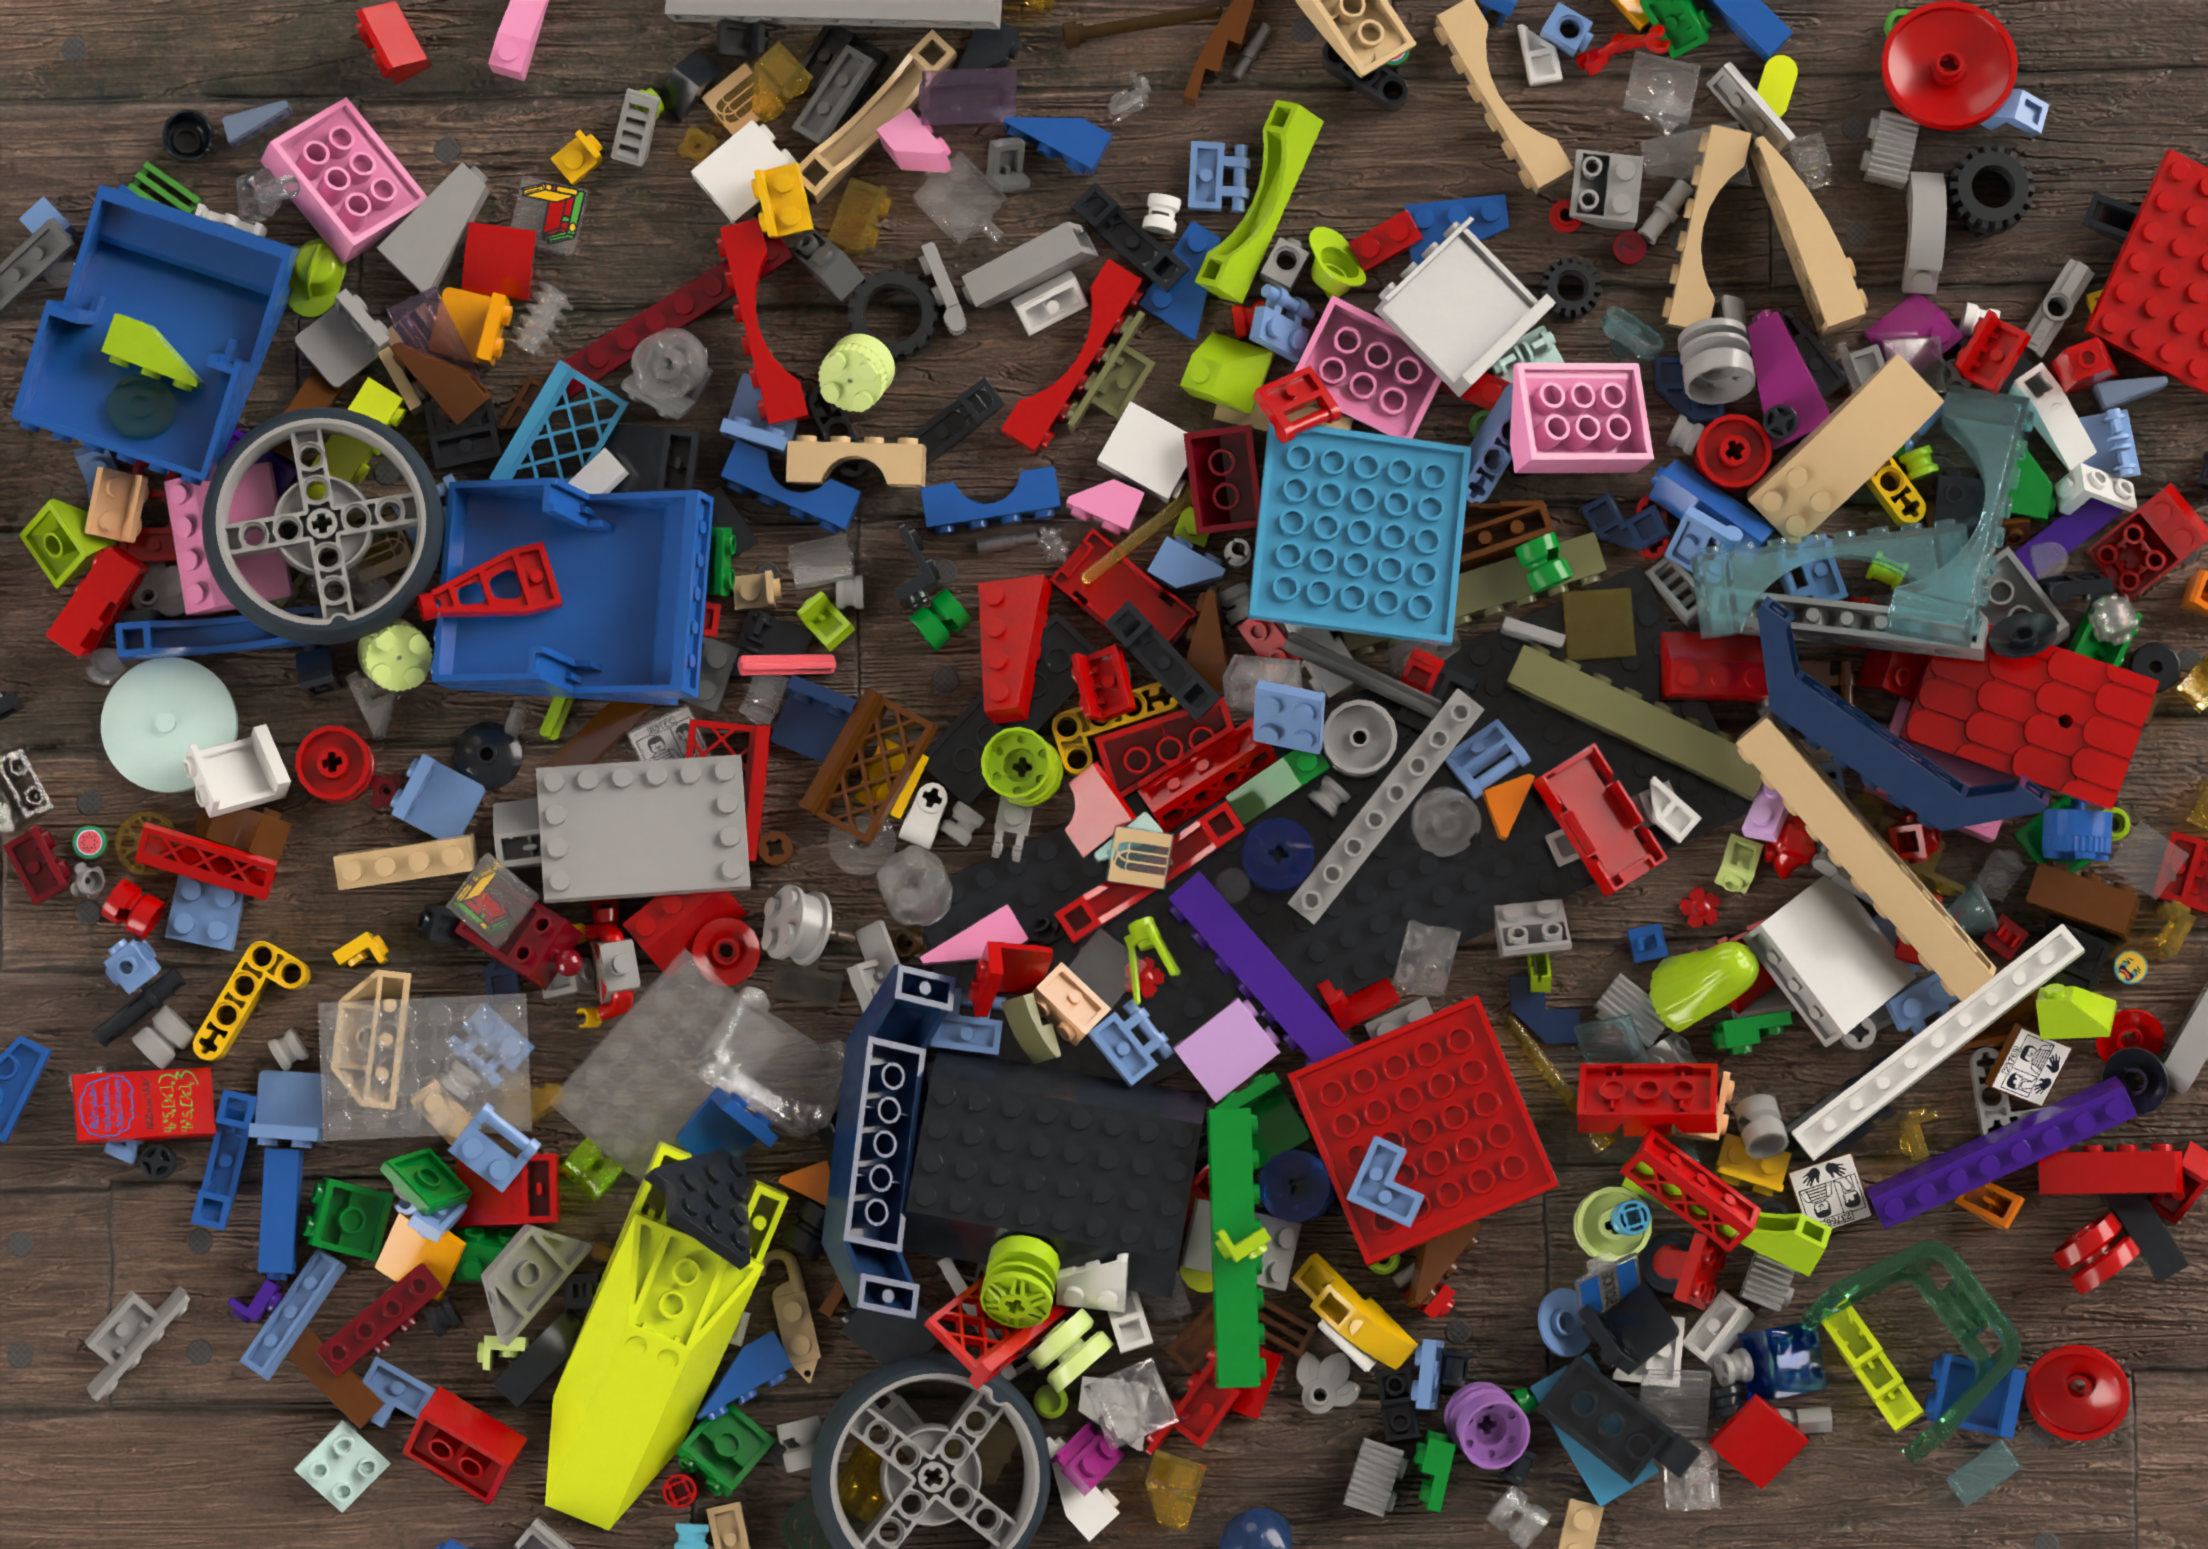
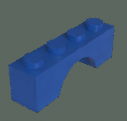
[721,439,863,535]
[920,466,1061,536]

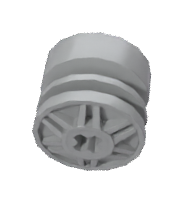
[1678,317,1756,405]

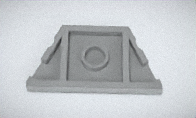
[481,1224,593,1346]

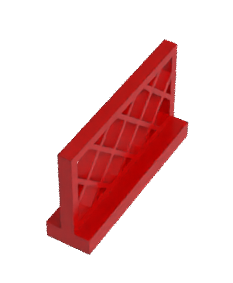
[686,719,772,864]
[924,1275,1072,1390]

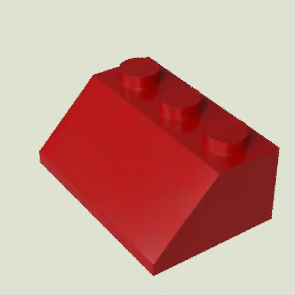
[1660,632,1769,703]
[622,891,747,979]
[402,1386,528,1505]

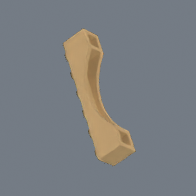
[1433,0,1574,195]
[799,29,957,204]
[1662,125,1752,330]

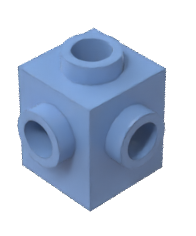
[103,937,161,995]

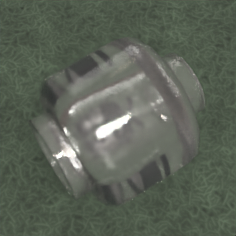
[2088,593,2138,646]

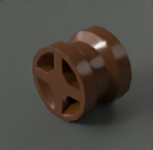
[758,831,794,867]

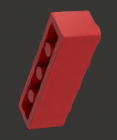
[2038,1144,2183,1195]

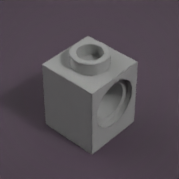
[1260,237,1309,294]

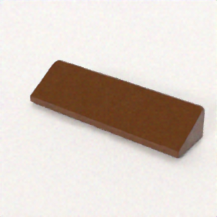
[545,701,658,767]

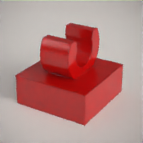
[1980,913,2029,962]

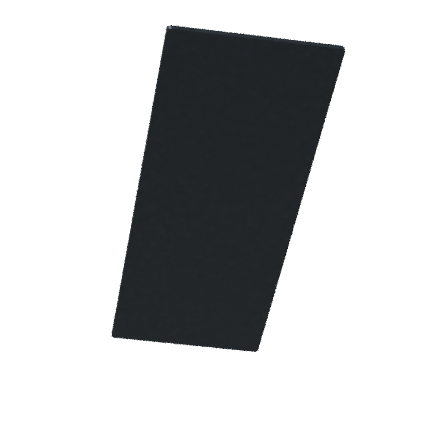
[903,566,1753,1085]

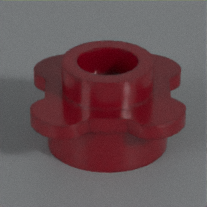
[369,773,403,809]

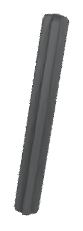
[1283,632,1442,718]

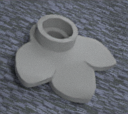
[132,562,185,617]
[1296,1352,1361,1414]

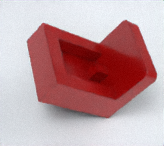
[1404,1281,1456,1319]

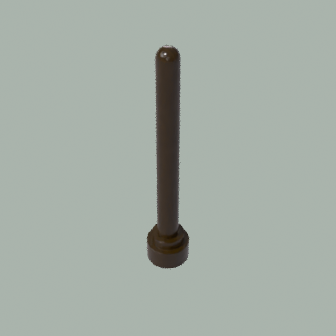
[1062,4,1223,50]

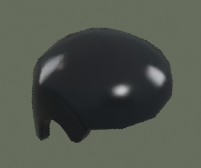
[162,109,214,163]

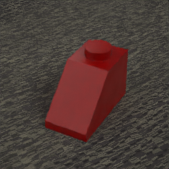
[2149,1141,2208,1225]

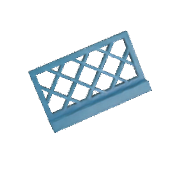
[489,359,629,482]

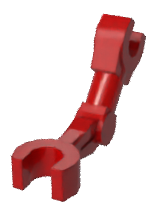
[1575,25,1671,76]

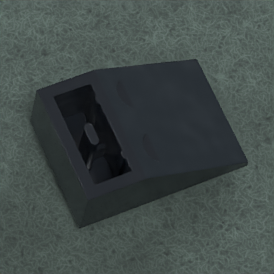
[599,424,702,493]

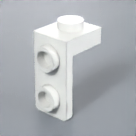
[2054,463,2137,516]

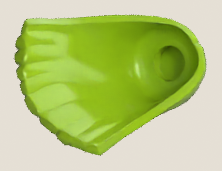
[1649,941,1759,1033]

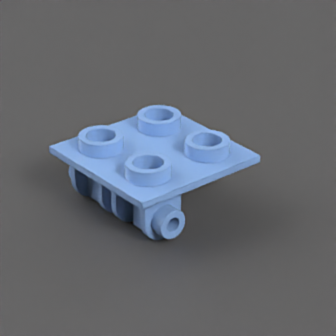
[2079,408,2141,478]

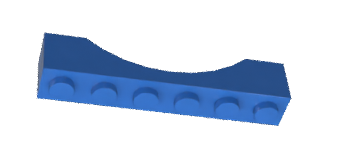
[115,606,323,662]

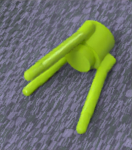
[1124,916,1181,1005]

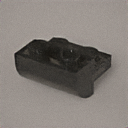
[0,748,54,834]

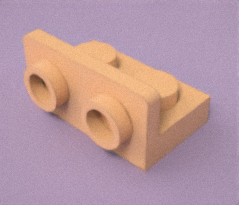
[84,467,149,543]
[1032,962,1111,1046]

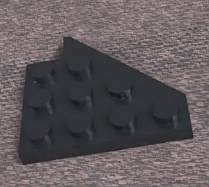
[644,1148,750,1270]

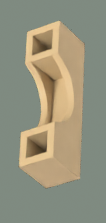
[786,435,926,488]
[333,833,479,890]

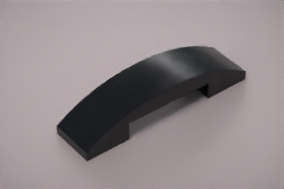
[1072,183,1190,293]
[903,377,1005,466]
[1104,600,1222,722]

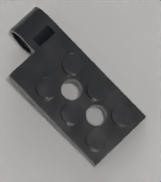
[1535,1354,1702,1484]

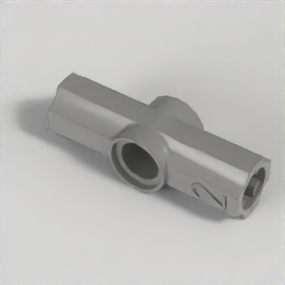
[2024,258,2095,360]

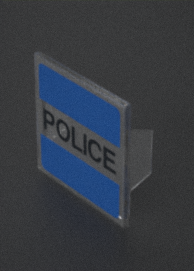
[1575,1251,1641,1322]

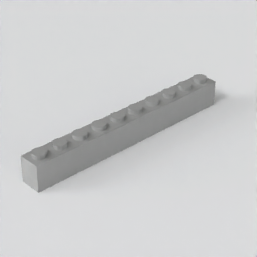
[665,0,1002,29]

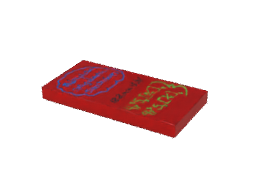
[71,1067,216,1144]

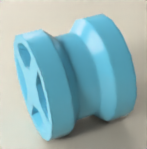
[674,1523,710,1549]

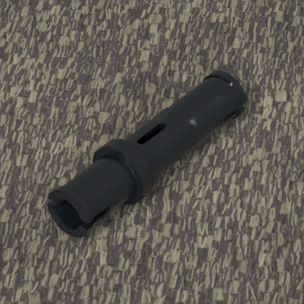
[92,967,186,1047]

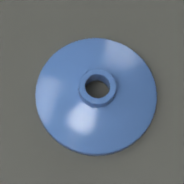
[1538,1288,1591,1357]

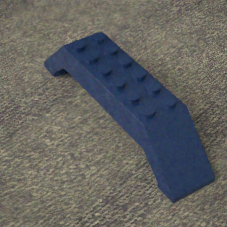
[1757,596,2050,831]
[822,964,956,1320]

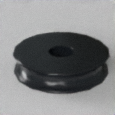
[2129,642,2181,693]

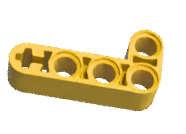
[1865,457,1926,528]
[1052,682,1179,777]
[193,941,311,1062]

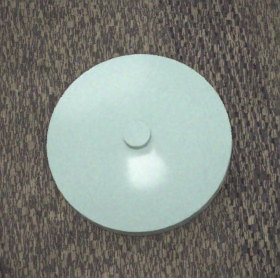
[101,657,238,793]

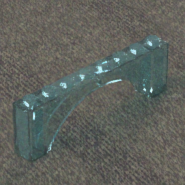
[1887,384,2035,648]
[1691,519,1977,639]

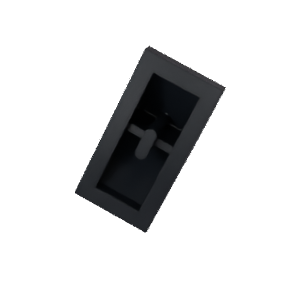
[658,49,724,122]

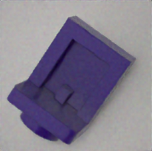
[227,1279,283,1324]

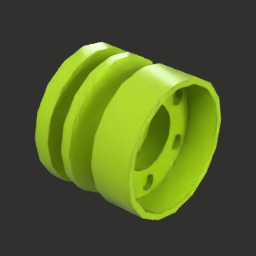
[981,727,1063,807]
[980,1235,1060,1328]

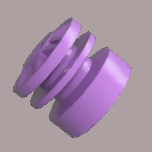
[1444,1381,1531,1469]

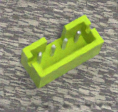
[1527,954,1552,993]

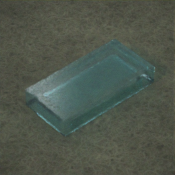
[1945,1439,2022,1507]

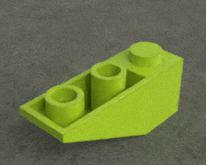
[101,313,205,392]

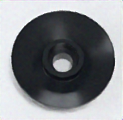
[1989,612,2058,658]
[454,722,523,790]
[2102,1047,2169,1115]

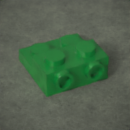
[1711,1011,1793,1056]
[302,1177,394,1262]
[676,1403,776,1498]
[1413,1430,1456,1512]

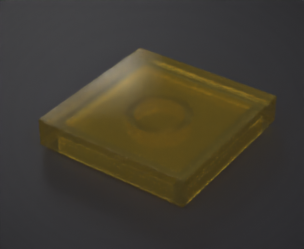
[1562,588,1636,661]

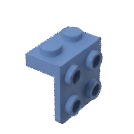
[390,754,486,839]
[248,1070,328,1148]

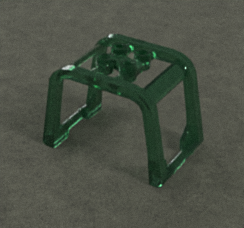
[1802,1241,2020,1463]

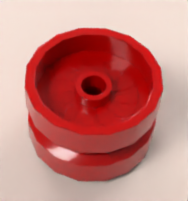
[1692,414,1772,495]
[295,726,376,804]
[2050,1211,2141,1295]

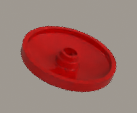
[1881,1,2018,131]

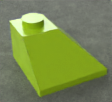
[1180,332,1275,416]
[19,499,116,589]
[2036,984,2117,1040]

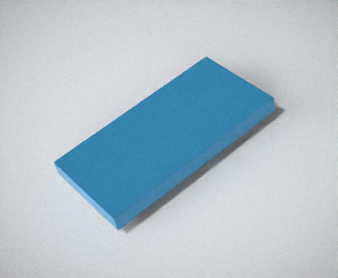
[1529,1352,1659,1507]

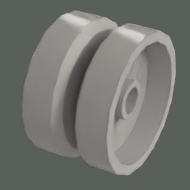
[1322,699,1398,779]

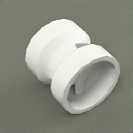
[1142,193,1181,235]
[1959,302,2000,337]

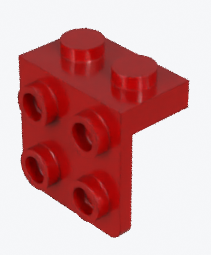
[968,941,1053,1017]

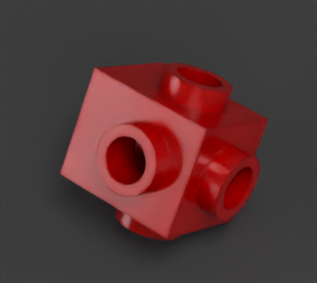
[1888,812,1941,863]

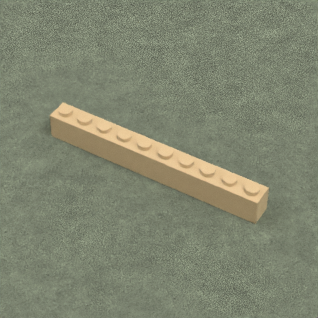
[1736,710,1996,1002]

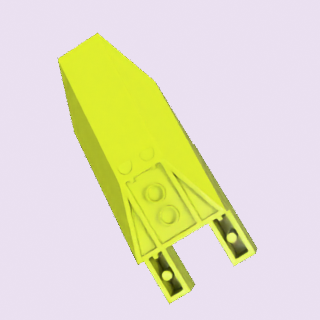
[545,1140,789,1531]

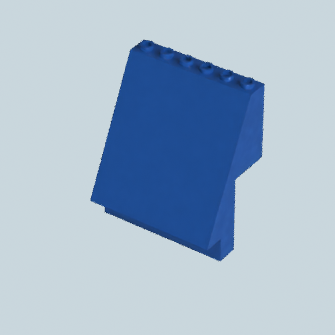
[11,185,299,486]
[430,478,714,706]

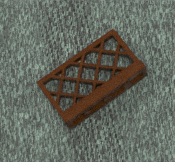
[799,688,938,845]

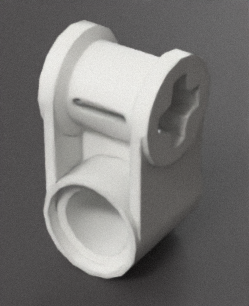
[898,782,948,850]

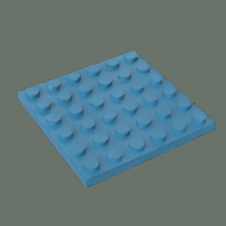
[1247,421,1472,646]

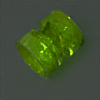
[559,1137,624,1202]

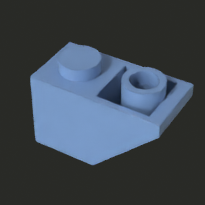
[1147,536,1226,592]

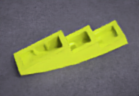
[1815,1294,1924,1433]

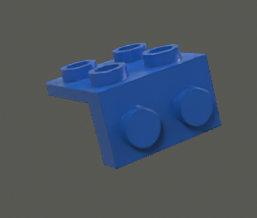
[676,1086,778,1159]

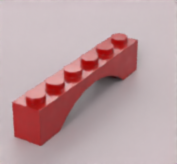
[716,218,810,427]
[1001,259,1145,455]
[1054,801,1245,945]

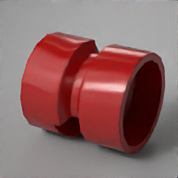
[101,878,166,940]

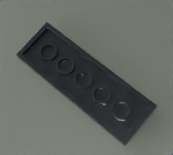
[924,612,1099,807]

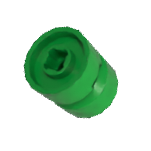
[1514,532,1574,594]
[908,588,973,651]

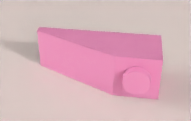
[488,0,549,81]
[919,904,1029,965]

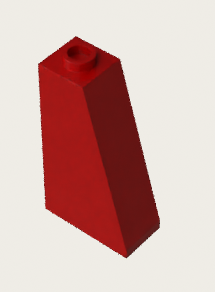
[2046,337,2120,397]

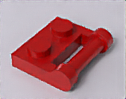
[1253,366,1341,444]

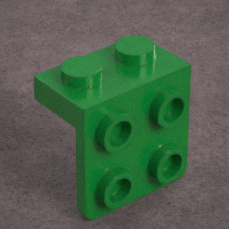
[1215,1072,1310,1171]

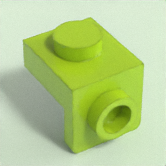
[796,591,855,652]
[1214,1227,1271,1262]

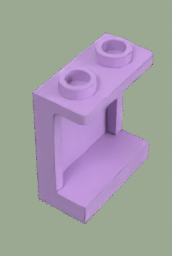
[1172,997,1281,1103]

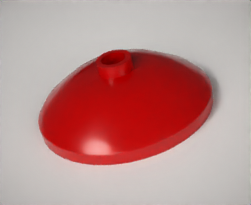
[2025,1345,2130,1441]

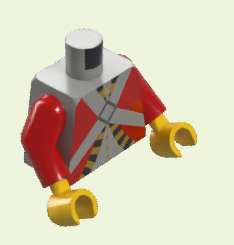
[573,923,641,1028]

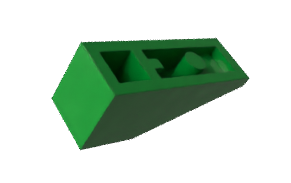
[1225,750,1330,826]

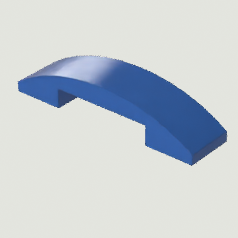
[190,1089,258,1231]

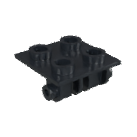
[732,609,813,696]

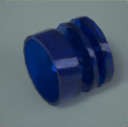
[1241,818,1315,894]
[1258,1150,1336,1222]

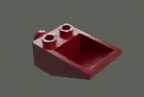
[454,877,583,991]

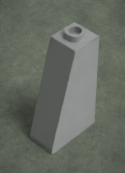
[377,162,490,300]
[961,221,1099,309]

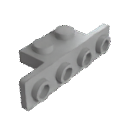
[847,920,931,1048]
[84,1286,190,1401]

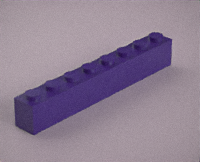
[1168,871,1354,1066]
[1865,1076,2137,1229]

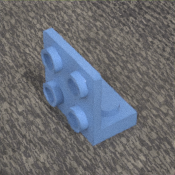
[719,373,806,457]

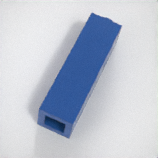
[1701,0,1793,63]
[1648,459,1776,566]
[258,1148,304,1280]

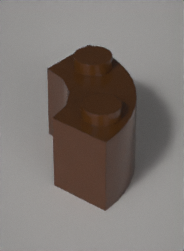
[192,807,292,863]

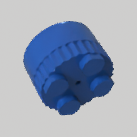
[2042,799,2113,862]

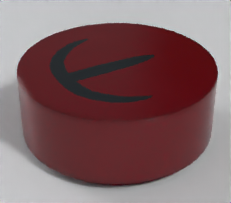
[1612,231,1647,266]

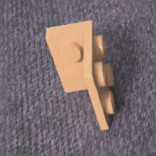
[1672,1071,1735,1142]

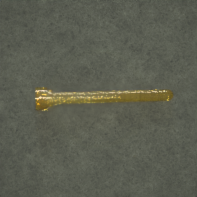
[1081,480,1193,584]
[1504,1015,1618,1155]

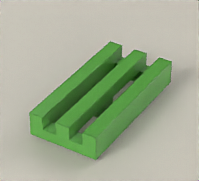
[127,161,203,214]

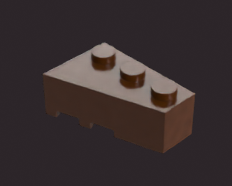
[1459,500,1555,574]
[2025,860,2141,942]

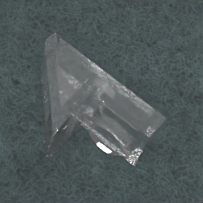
[345,671,401,741]

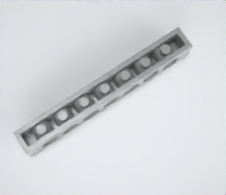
[1709,587,1989,661]
[1287,688,1485,925]

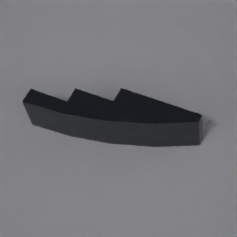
[2099,1147,2189,1283]

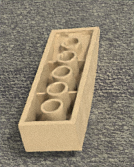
[1295,0,1416,78]
[1749,136,1868,339]
[1747,352,1944,548]

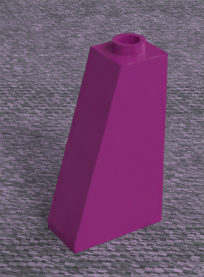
[1747,309,1831,451]

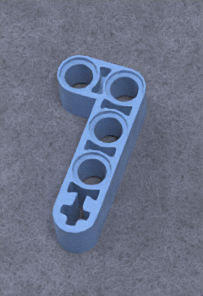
[1466,382,1513,504]

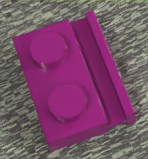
[1050,1419,1125,1496]

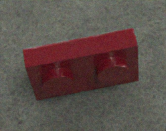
[2,825,73,906]

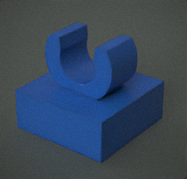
[1480,0,1518,26]
[1626,923,1669,964]

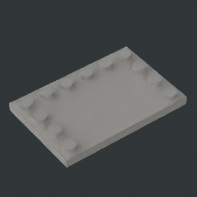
[536,755,751,903]

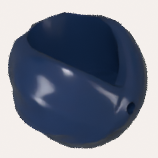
[1219,1508,1292,1549]

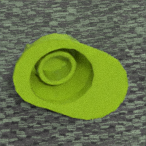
[1309,227,1366,300]
[288,238,347,317]

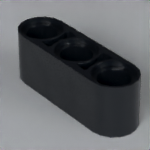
[1321,41,1408,111]

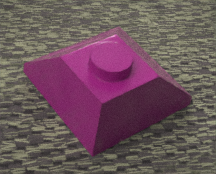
[1863,293,1964,375]

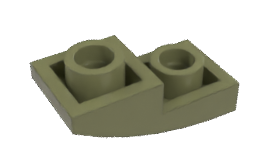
[1001,993,1061,1064]

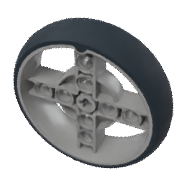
[202,407,443,645]
[810,1354,1051,1549]

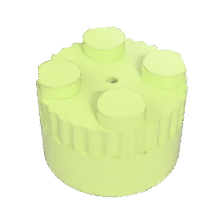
[818,334,895,412]
[357,618,433,692]

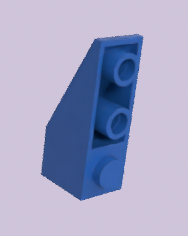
[1003,117,1112,176]
[696,1331,793,1421]

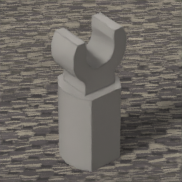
[1777,1406,1833,1434]

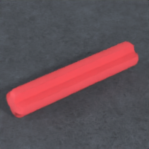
[737,654,836,676]

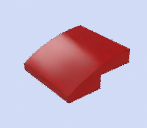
[461,222,537,302]
[2152,831,2208,914]
[1708,1393,1810,1489]

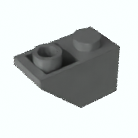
[790,229,865,301]

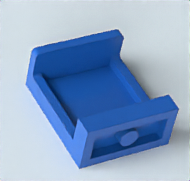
[1923,1353,2027,1439]

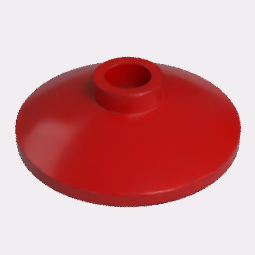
[692,917,760,986]
[2095,1009,2164,1063]

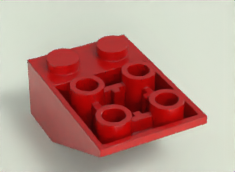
[2086,483,2208,603]
[456,1153,561,1227]

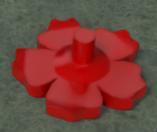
[1679,887,1721,928]
[1124,957,1165,999]

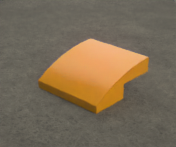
[374,1213,466,1300]

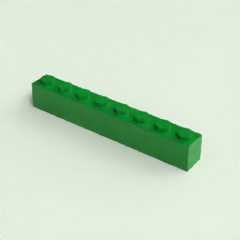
[1207,1108,1266,1388]

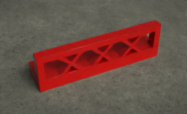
[1137,718,1278,834]
[135,822,278,901]
[1620,1128,1761,1253]

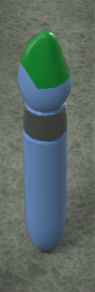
[1893,396,1951,458]

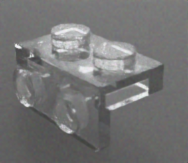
[1393,920,1461,997]
[1664,1439,1720,1511]

